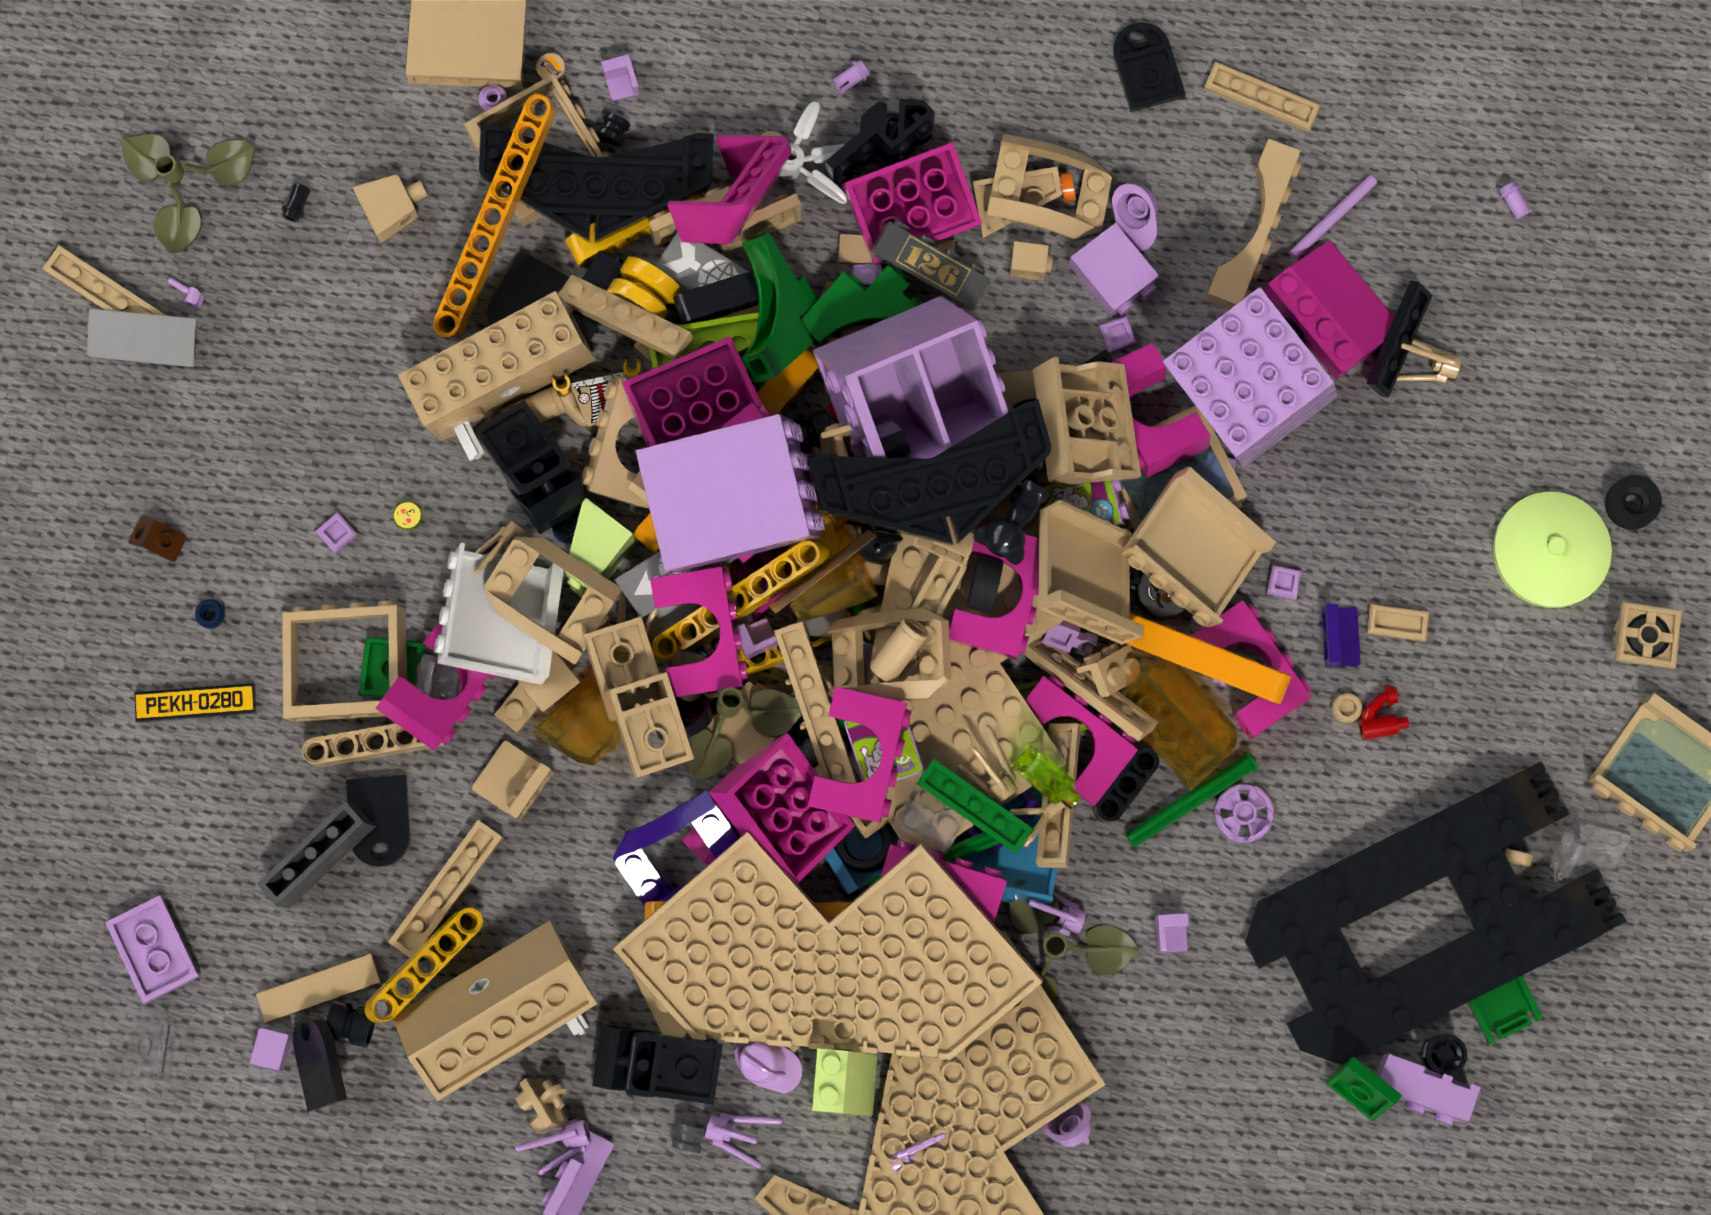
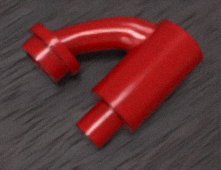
[1359,684,1409,740]

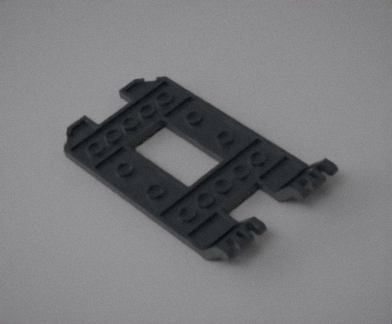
[1245,761,1627,1065]

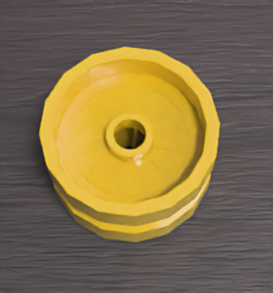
[607,256,682,319]

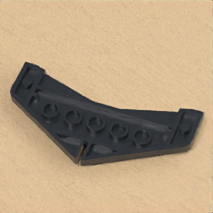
[479,124,714,243]
[806,399,1051,546]

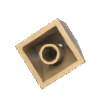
[705,681,781,768]

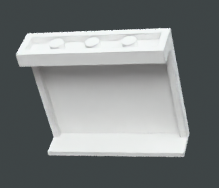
[434,543,564,685]

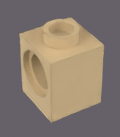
[1009,241,1053,281]

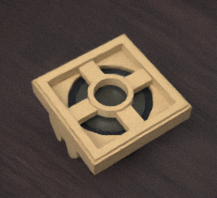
[1613,601,1682,670]

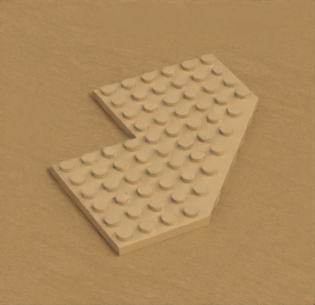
[850,482,1066,850]
[613,831,1043,1060]
[858,930,1106,1215]

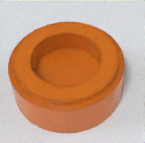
[1059,172,1075,203]

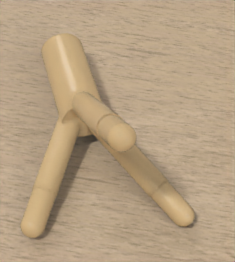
[1010,794,1070,847]

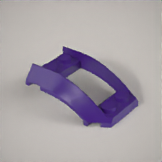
[613,788,740,906]

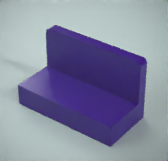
[1322,604,1361,667]

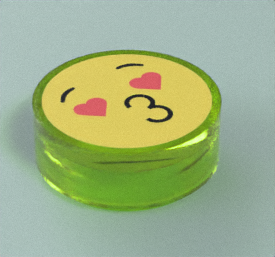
[393,501,423,531]

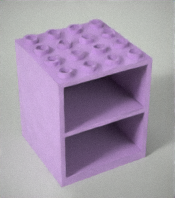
[1162,287,1337,468]
[813,296,1012,459]
[635,414,825,571]

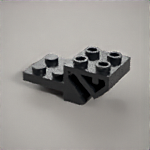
[825,99,935,184]
[474,400,589,535]
[592,1024,723,1105]

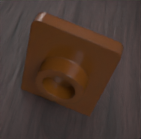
[128,517,186,562]

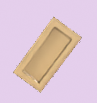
[1366,604,1429,642]

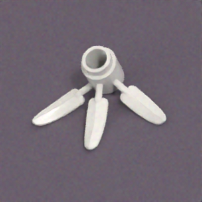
[779,101,847,204]

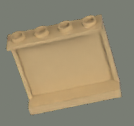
[406,0,527,89]
[1120,467,1276,628]
[1039,500,1144,645]

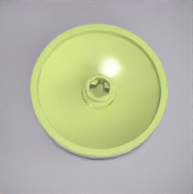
[1493,492,1612,608]

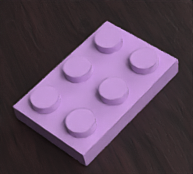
[105,895,200,1004]

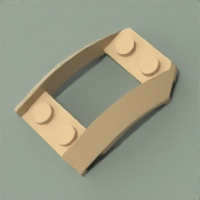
[987,134,1112,240]
[483,537,622,665]
[824,608,951,701]

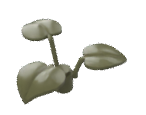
[122,134,255,254]
[671,649,802,779]
[1009,879,1139,1003]

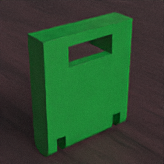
[1467,976,1543,1045]

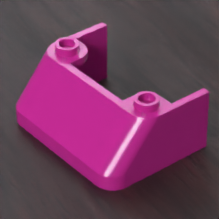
[667,135,792,245]

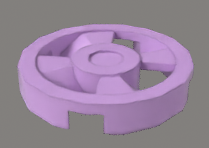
[1214,784,1274,843]

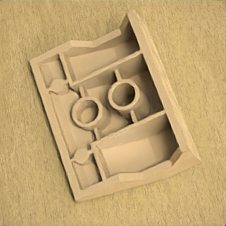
[1033,357,1141,484]

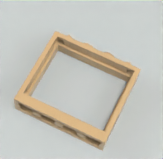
[464,74,609,227]
[282,601,407,722]

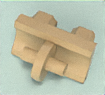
[515,1077,569,1134]

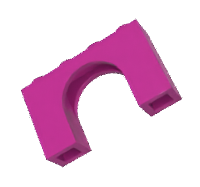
[1111,343,1211,478]
[949,522,1039,659]
[650,566,748,697]
[1191,600,1312,740]
[375,622,496,750]
[1024,675,1138,806]
[808,686,912,823]
[880,839,1007,924]

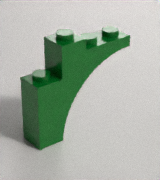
[741,231,818,383]
[801,266,921,347]

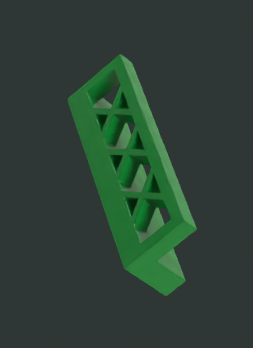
[916,759,1033,854]

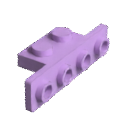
[541,1131,614,1215]

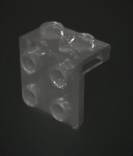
[1550,816,1631,884]

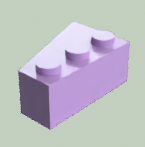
[1376,1054,1481,1125]

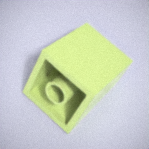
[565,498,636,598]
[812,1048,877,1116]

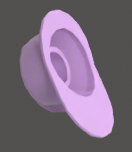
[1112,183,1158,251]
[735,1042,802,1094]
[1039,1101,1092,1147]

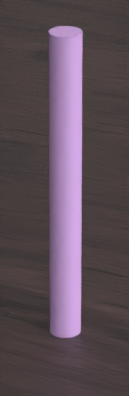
[1289,175,1377,260]

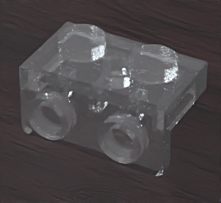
[417,654,460,700]

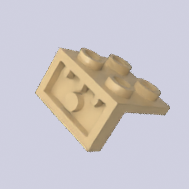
[472,741,554,822]

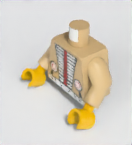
[551,358,641,443]

